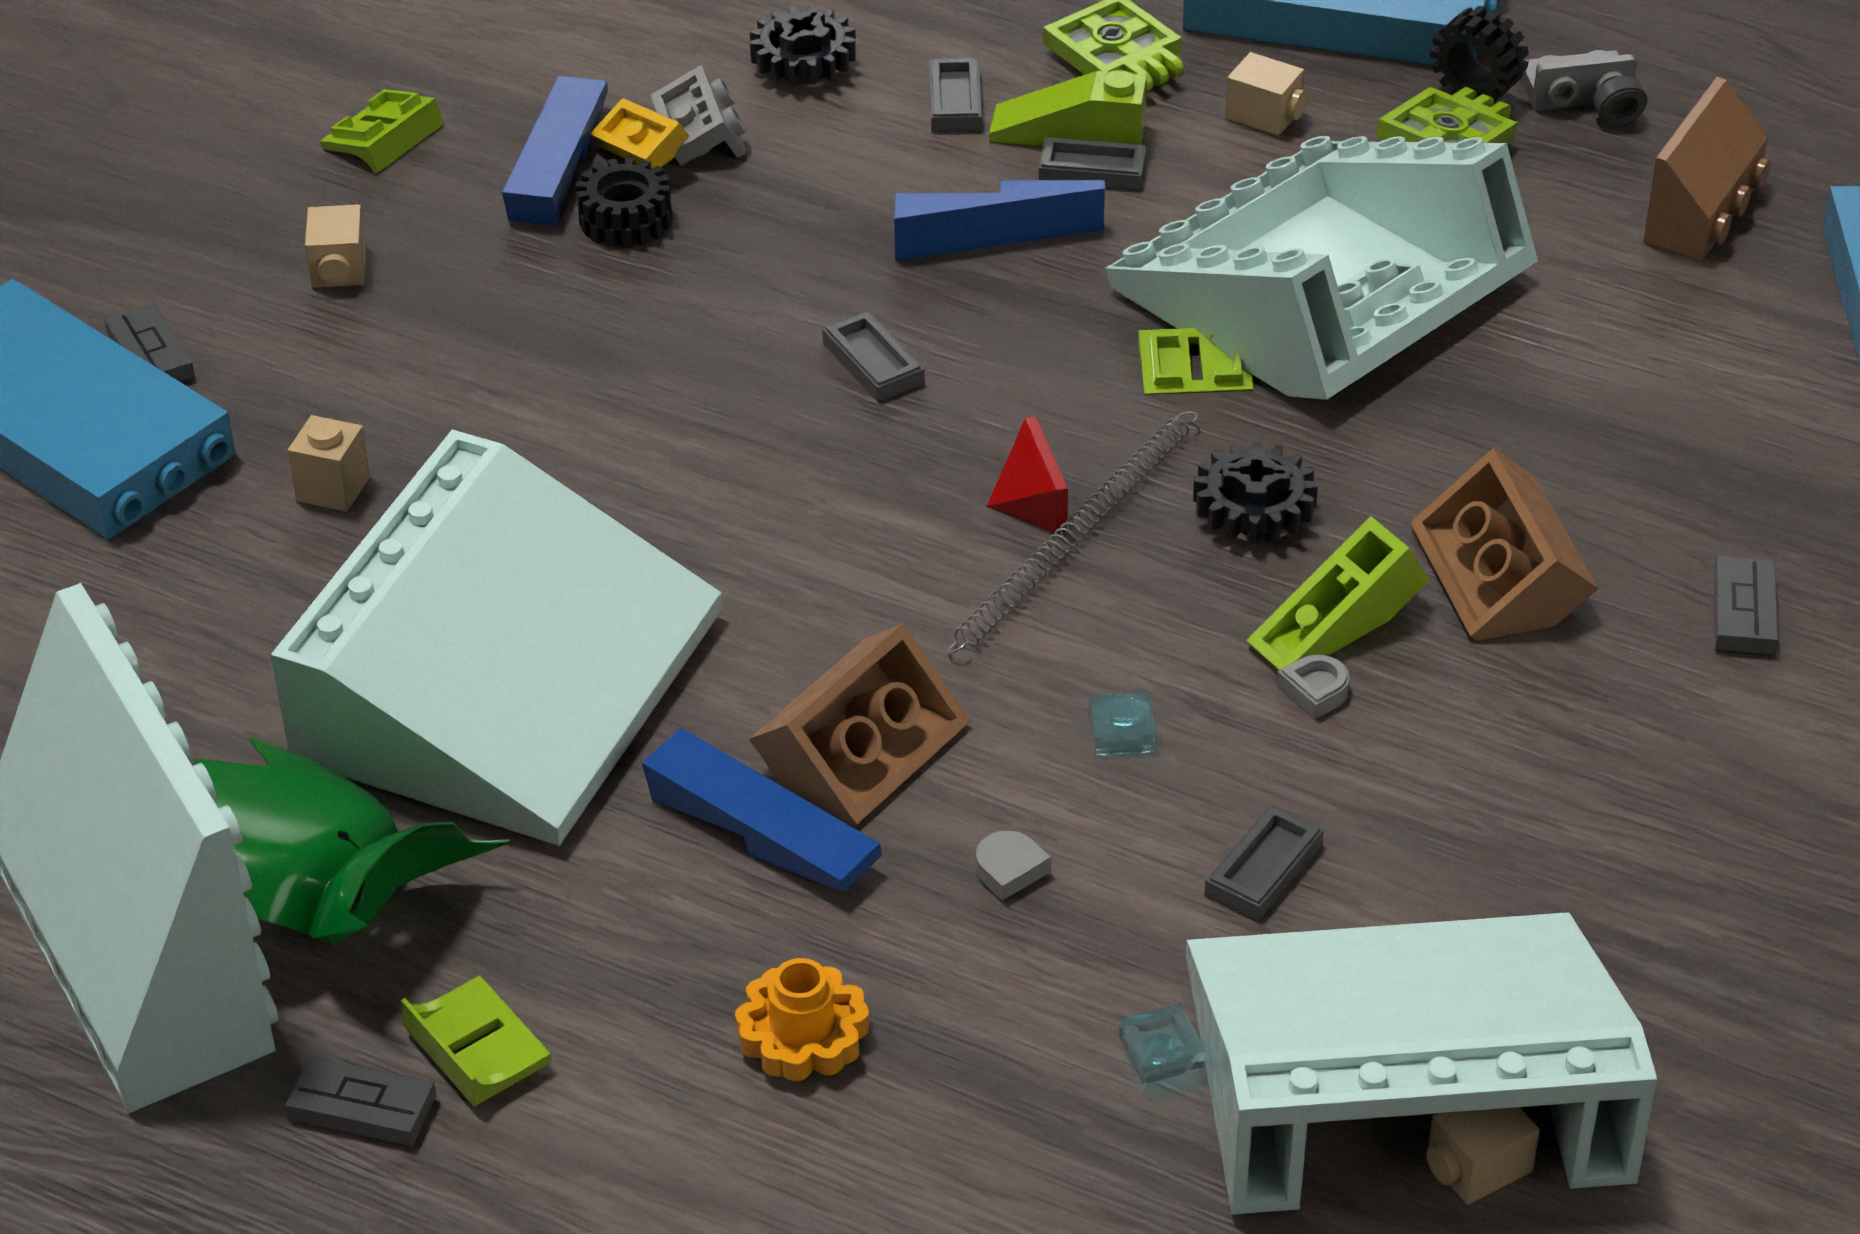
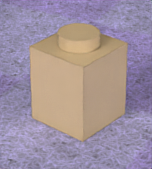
[1225,52,1307,136]
[305,204,367,288]
[287,415,371,512]
[1426,1107,1540,1205]

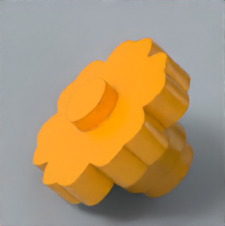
[735,958,869,1081]

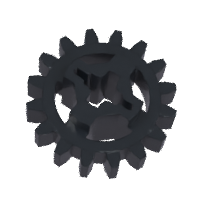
[749,5,856,86]
[1193,441,1318,544]

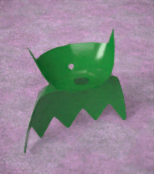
[194,738,509,946]

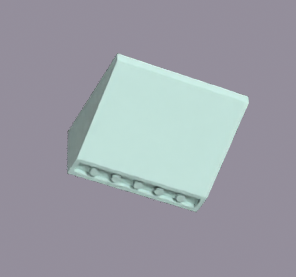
[1105,136,1538,400]
[271,429,722,846]
[0,583,279,1114]
[1186,912,1657,1214]

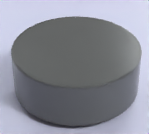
[1593,76,1648,126]

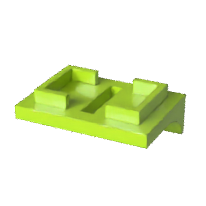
[320,89,444,174]
[1138,328,1253,395]
[401,975,552,1107]

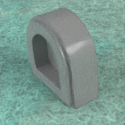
[1276,655,1349,720]
[976,830,1051,901]

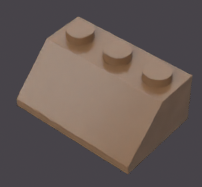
[1643,77,1771,261]
[1410,448,1599,641]
[749,623,971,827]

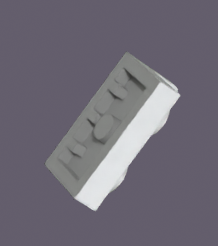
[1520,50,1637,111]
[650,64,747,166]

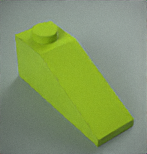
[989,70,1147,146]
[1246,516,1430,671]

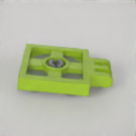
[1043,0,1184,91]
[1375,87,1517,144]

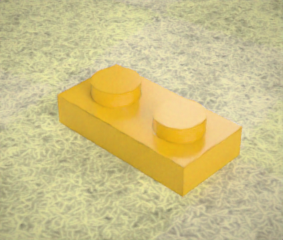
[590,98,689,169]

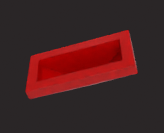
[986,416,1068,532]

